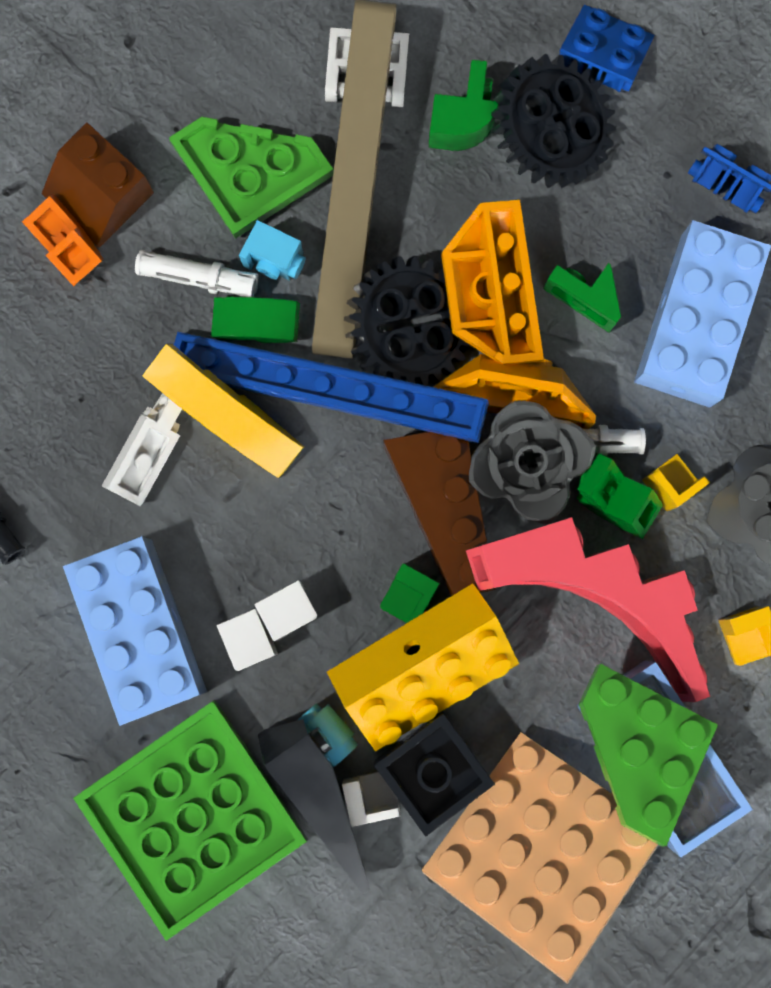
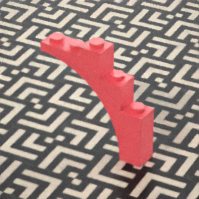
[466,517,710,702]

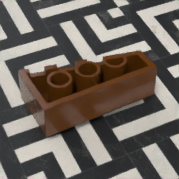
[383,432,496,596]

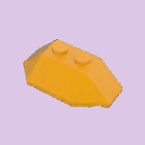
[441,200,544,364]
[433,354,596,429]

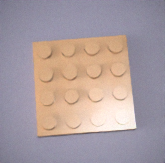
[422,732,658,984]

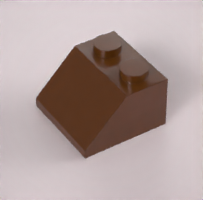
[41,122,154,248]

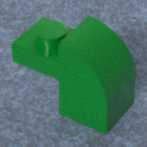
[428,59,498,151]
[577,454,663,539]

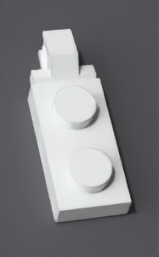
[102,393,182,506]

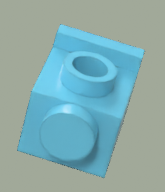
[239,220,306,281]

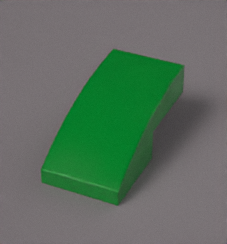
[211,297,300,343]

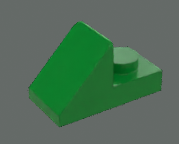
[543,262,621,333]

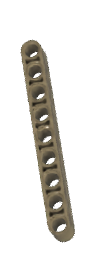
[312,0,397,359]

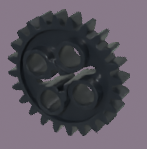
[491,54,616,188]
[344,256,471,386]

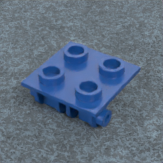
[559,4,655,93]
[688,144,771,214]

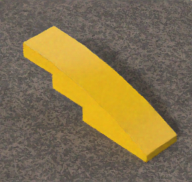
[142,344,305,478]

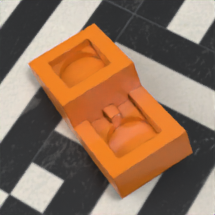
[22,194,104,286]

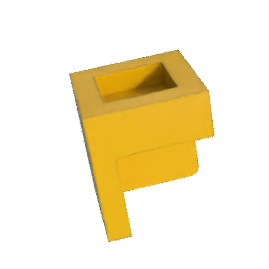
[642,454,710,511]
[718,606,771,666]

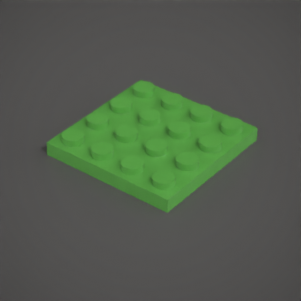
[73,700,308,941]

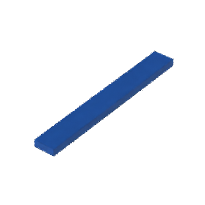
[174,332,489,443]

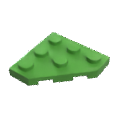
[169,117,334,239]
[579,663,718,846]

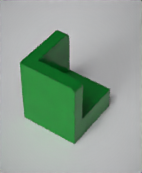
[380,563,439,623]

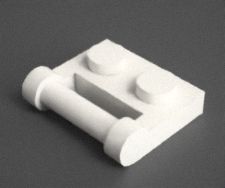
[325,28,409,107]

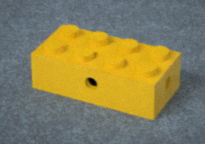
[327,583,519,751]

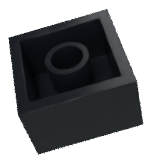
[374,711,495,837]

